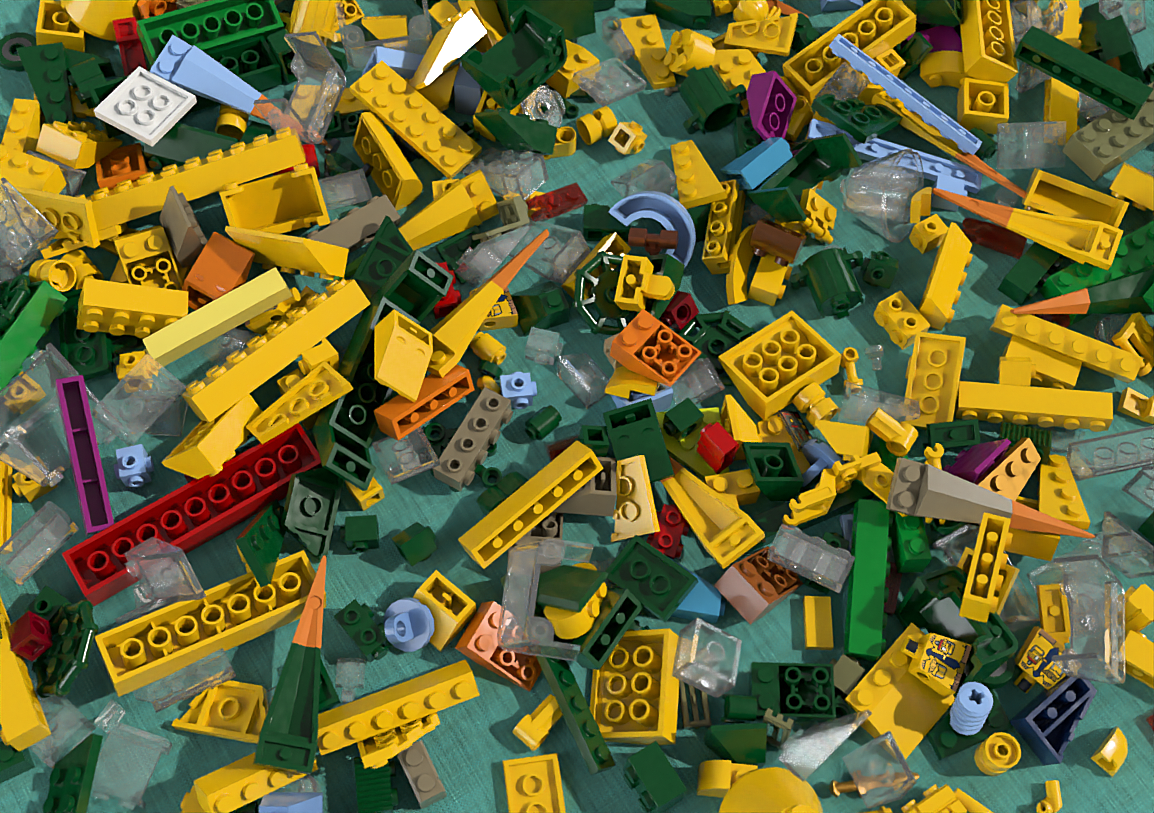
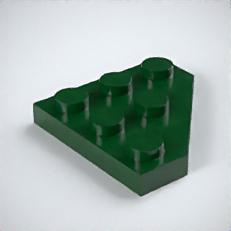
[811,94,903,144]

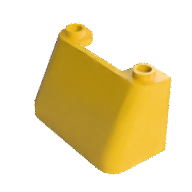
[219,163,331,234]

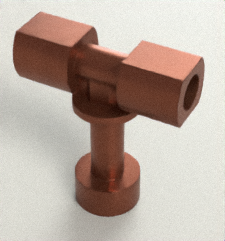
[628,228,678,255]

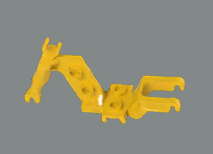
[782,443,945,528]

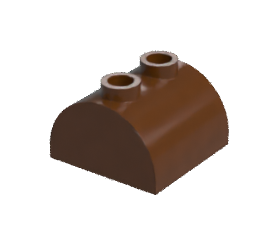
[749,218,807,267]

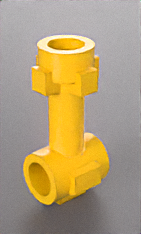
[840,347,863,394]

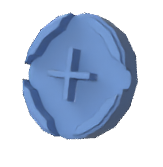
[802,439,843,487]
[383,598,434,652]

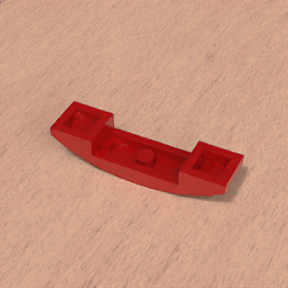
[113,17,148,76]

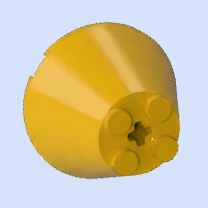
[60,0,142,41]
[719,767,823,813]

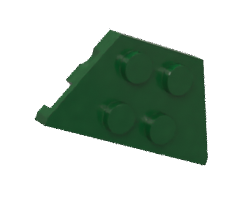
[352,215,413,299]
[280,467,344,561]
[43,734,103,813]

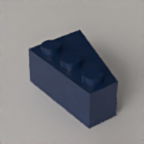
[1010,669,1097,765]

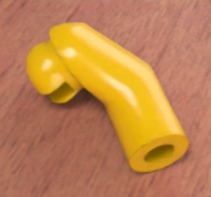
[477,375,501,395]
[1036,780,1062,813]

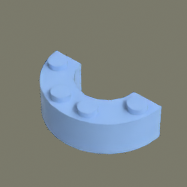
[608,191,696,268]

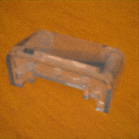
[0,386,122,487]

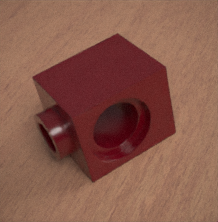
[659,291,699,330]
[9,610,53,662]

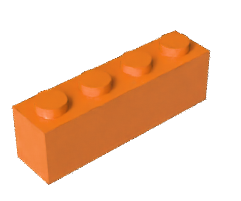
[374,364,474,441]

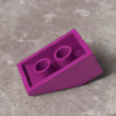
[746,71,797,140]
[942,439,1011,483]

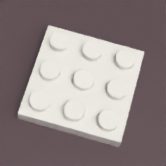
[94,67,197,147]

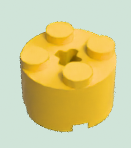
[664,29,715,77]

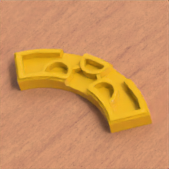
[726,224,756,305]

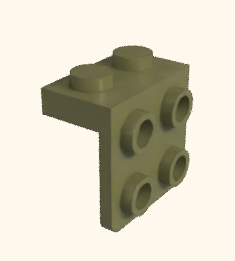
[472,195,530,243]

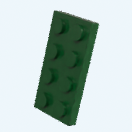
[59,288,113,381]

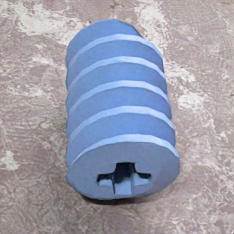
[950,682,993,735]

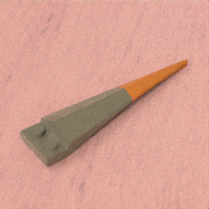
[886,457,1095,538]

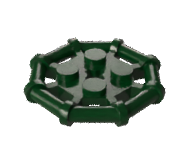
[572,251,637,336]
[0,274,31,329]
[677,310,756,389]
[32,599,98,698]

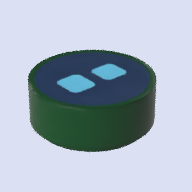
[477,360,503,380]

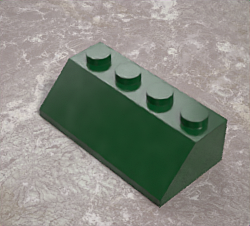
[144,123,238,170]

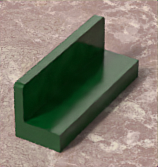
[1080,0,1117,55]

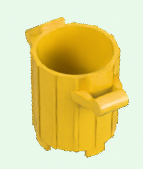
[279,0,345,47]

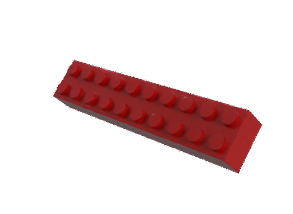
[61,423,323,606]

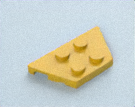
[712,49,766,116]
[171,678,268,744]

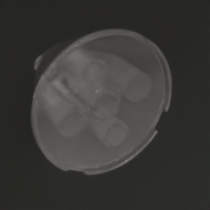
[840,149,924,243]

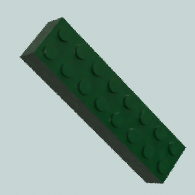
[88,35,282,138]

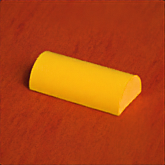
[352,112,423,211]

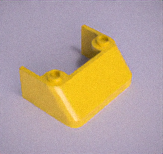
[1021,168,1129,228]

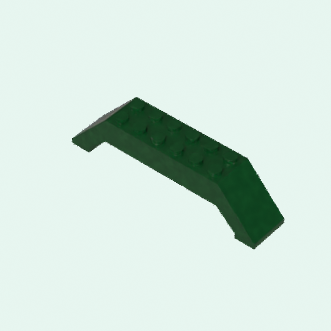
[312,249,454,491]

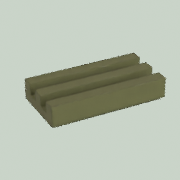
[679,672,712,730]
[763,708,794,750]

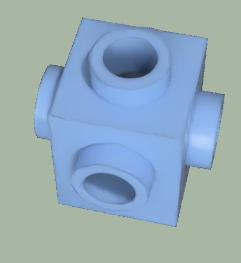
[500,372,537,409]
[114,444,154,487]

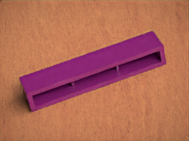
[55,375,114,537]

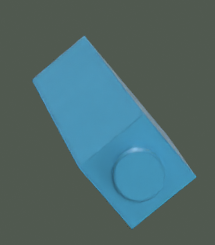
[720,137,793,190]
[668,557,726,624]

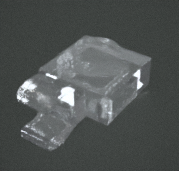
[335,658,366,705]

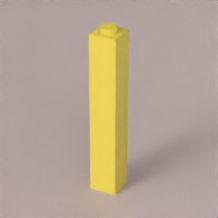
[143,267,293,368]

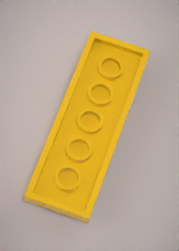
[350,60,482,180]

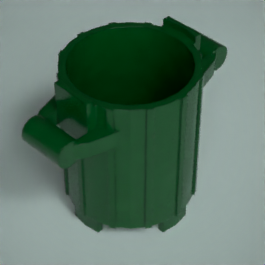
[677,65,747,135]
[790,247,864,319]

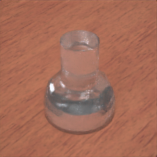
[864,345,884,371]

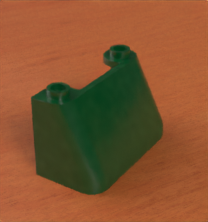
[460,4,568,111]
[894,566,1018,698]

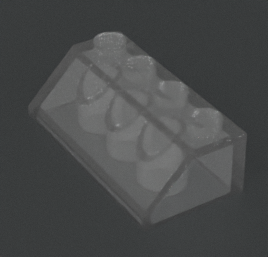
[1066,426,1154,481]

